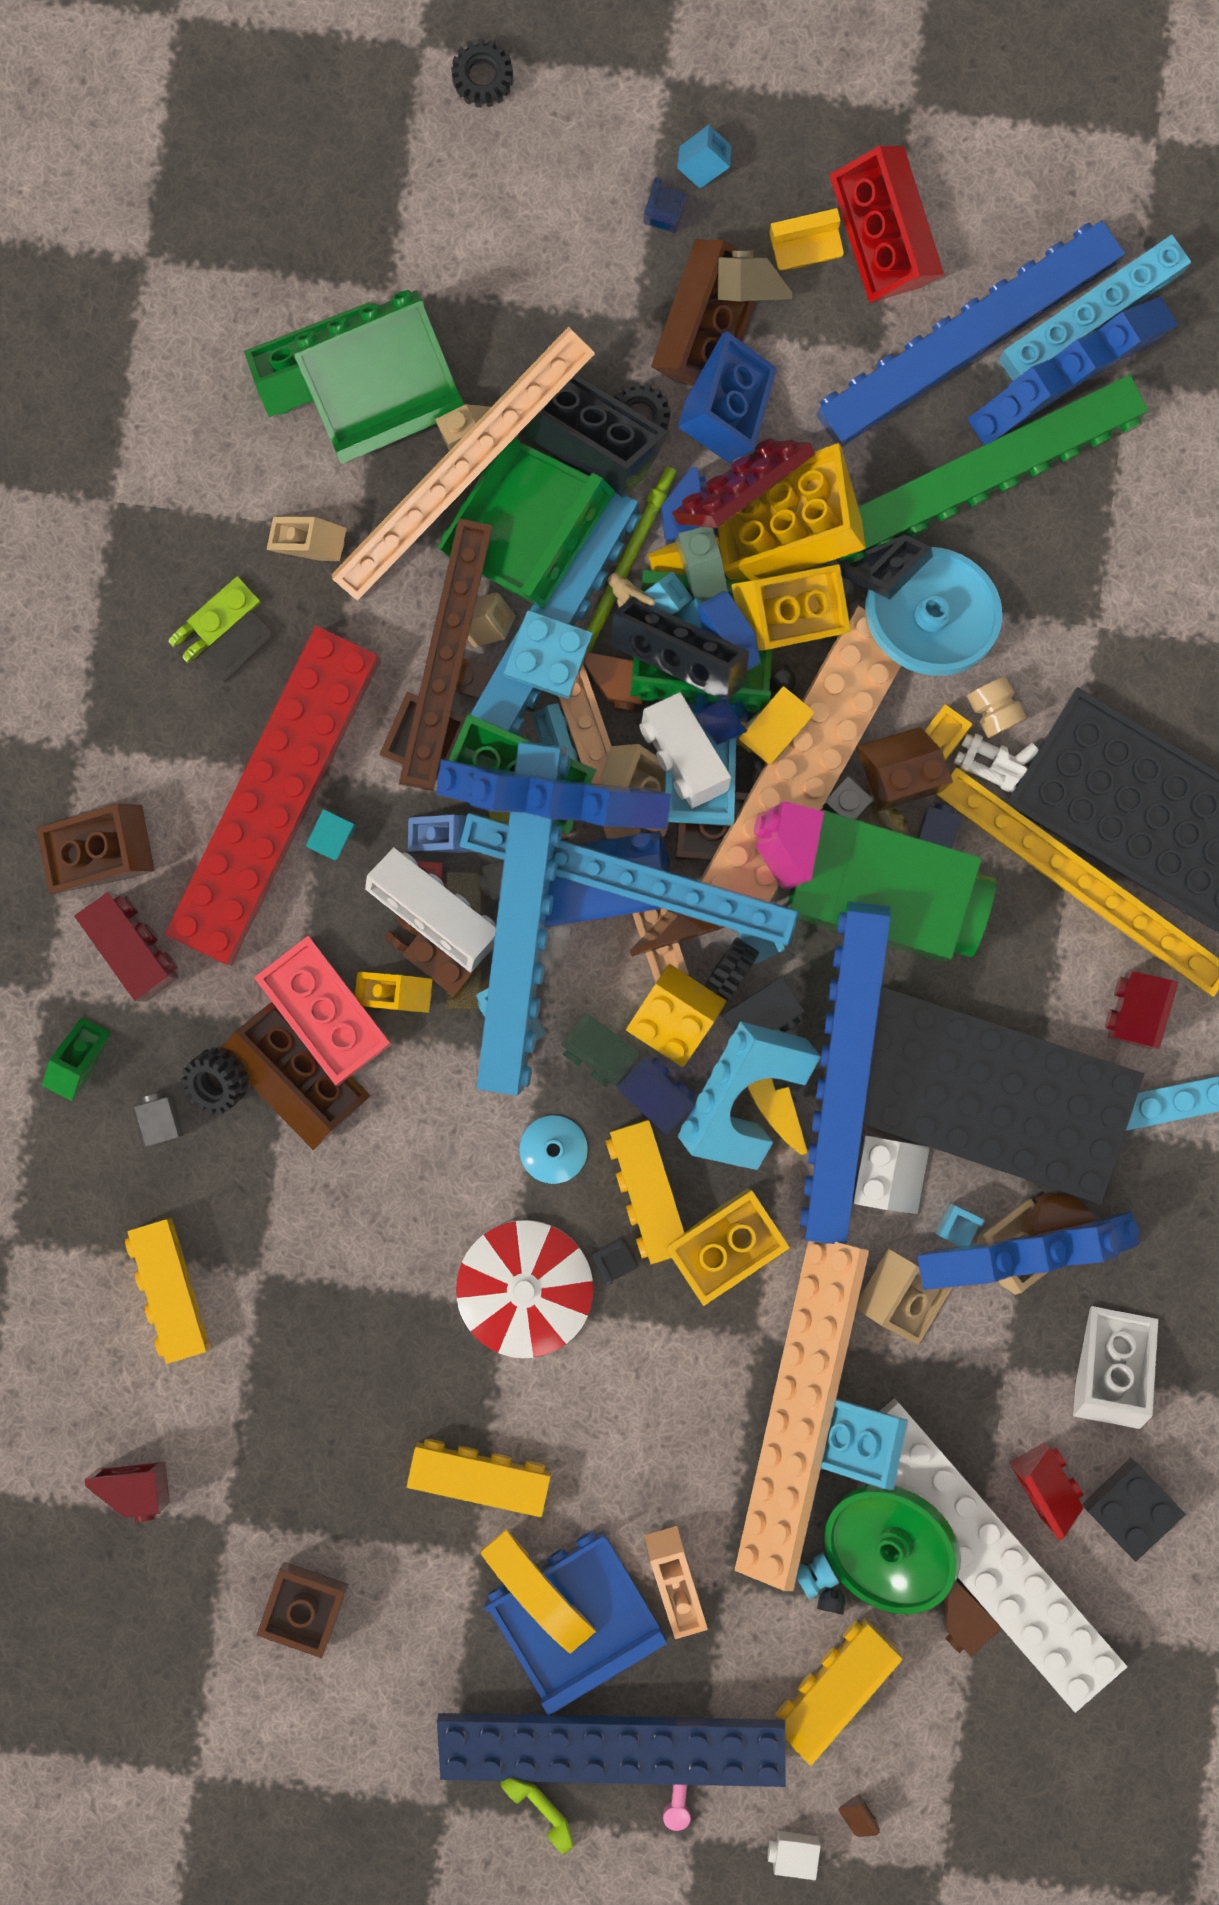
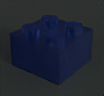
[616,1057,695,1136]

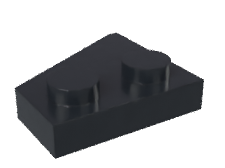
[837,534,933,599]

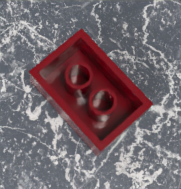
[74,892,179,1002]

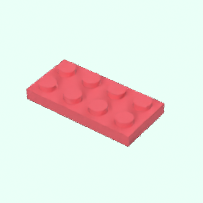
[254,936,392,1086]

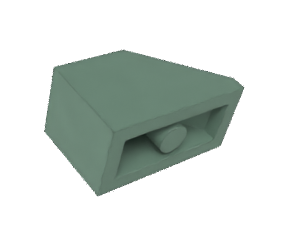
[676,527,728,601]

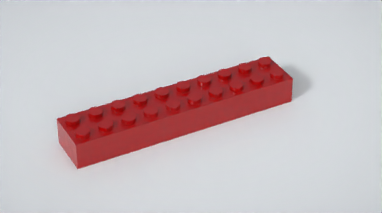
[164,625,380,966]

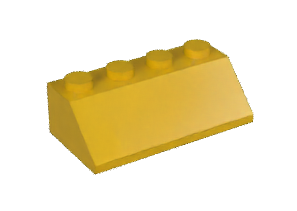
[775,1617,903,1766]

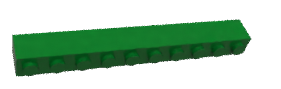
[836,375,1148,564]

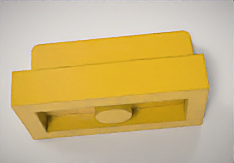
[769,208,844,271]
[739,686,814,765]

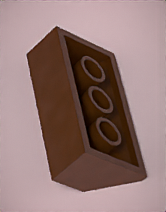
[651,239,756,387]
[218,1002,370,1150]

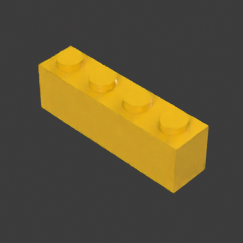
[605,1119,684,1264]
[125,1217,211,1364]
[406,1439,551,1517]

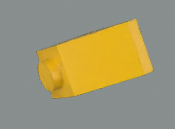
[355,972,433,1013]

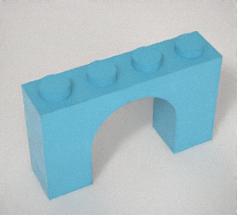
[678,1021,821,1170]

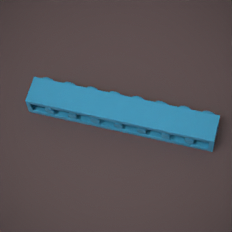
[470,493,641,735]

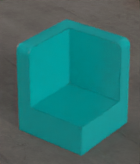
[306,809,357,860]

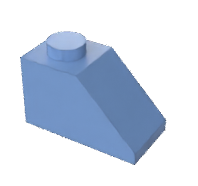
[408,815,476,853]

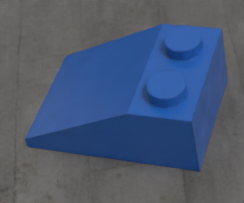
[678,331,777,463]

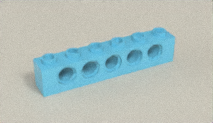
[998,235,1191,381]

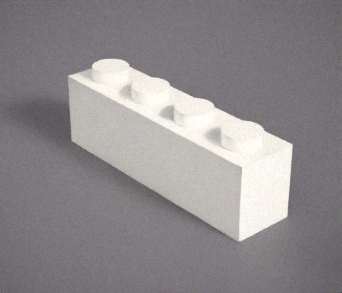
[365,847,496,973]

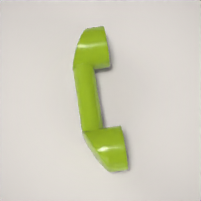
[500,1778,574,1855]

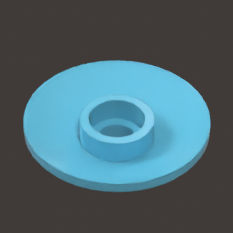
[519,1115,588,1184]

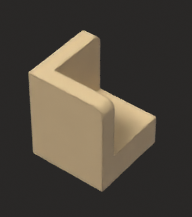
[468,592,516,647]

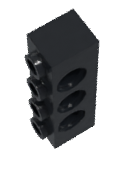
[611,596,749,702]

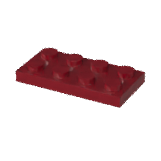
[672,439,815,528]

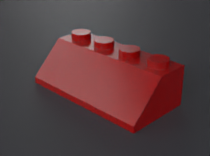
[829,145,944,303]

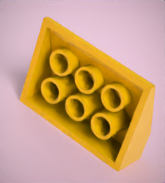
[718,443,866,582]

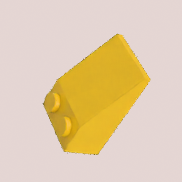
[732,564,851,651]
[665,1188,790,1306]

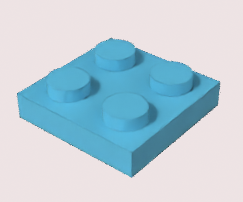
[504,610,593,699]

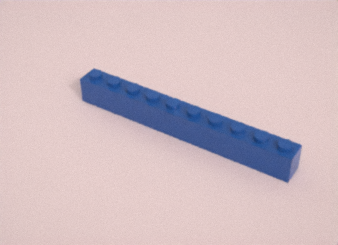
[816,220,1125,447]
[800,901,891,1244]

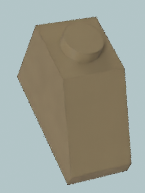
[718,250,792,301]

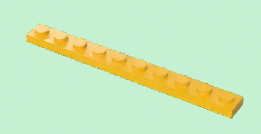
[935,767,1219,997]

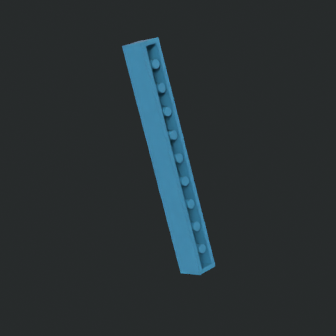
[476,741,571,1096]

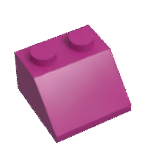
[754,801,824,890]

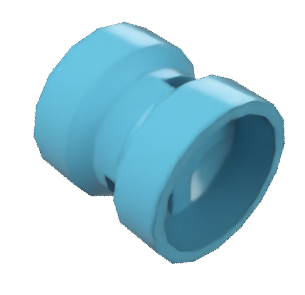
[796,1552,839,1600]

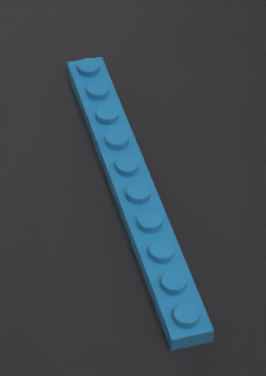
[459,813,800,946]

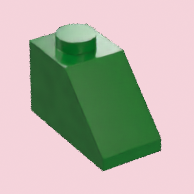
[42,1017,111,1101]

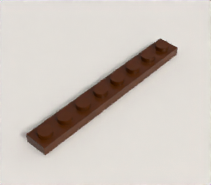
[399,518,492,791]

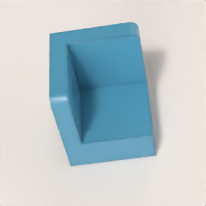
[677,125,732,188]

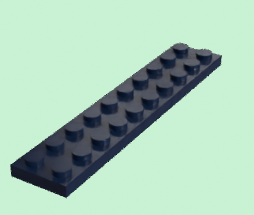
[437,1713,786,1787]

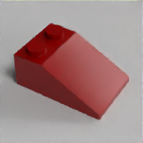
[1009,1442,1084,1540]

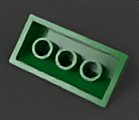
[244,302,371,417]
[449,714,597,834]

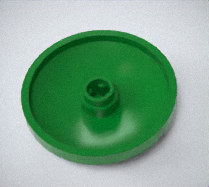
[824,1485,961,1614]

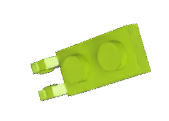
[168,576,261,663]

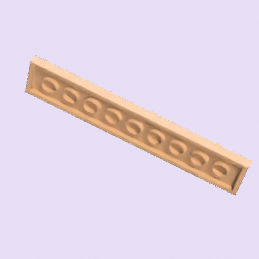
[700,605,901,902]
[734,1241,869,1591]

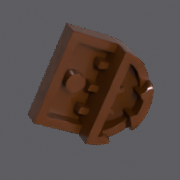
[1022,1192,1095,1235]

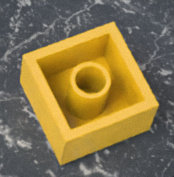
[626,963,727,1067]

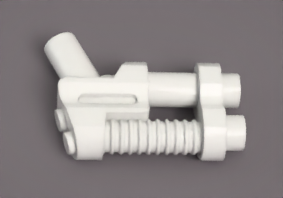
[953,733,1038,792]

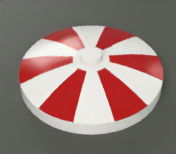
[456,1220,593,1358]

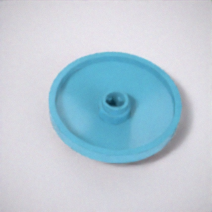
[865,547,1002,676]

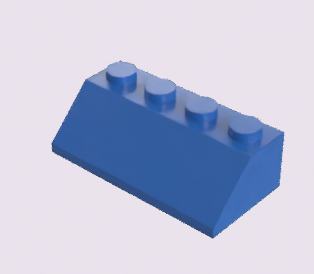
[544,831,670,927]

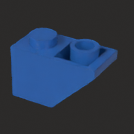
[661,467,707,546]

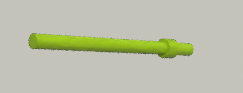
[586,466,678,653]

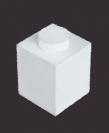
[767,1830,821,1880]

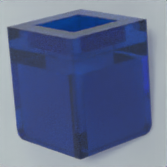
[643,177,687,234]
[696,694,748,745]

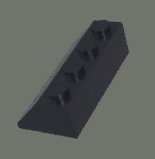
[520,374,669,497]

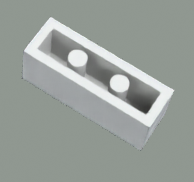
[640,692,731,809]

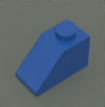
[697,591,760,671]

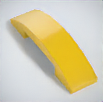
[480,1529,596,1654]

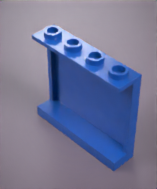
[484,1530,667,1715]

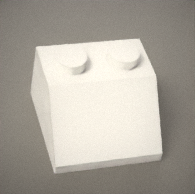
[852,1134,930,1214]

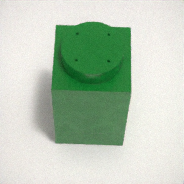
[786,809,997,962]

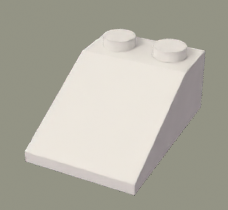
[1073,1306,1158,1429]

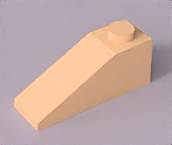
[644,1526,708,1639]

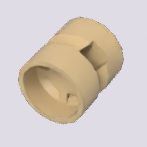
[966,676,1028,738]

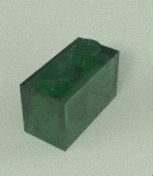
[561,1012,641,1087]

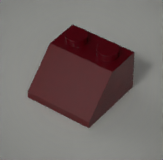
[1105,971,1179,1049]
[85,1461,170,1522]

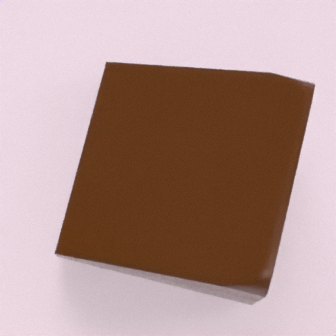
[838,1795,880,1837]

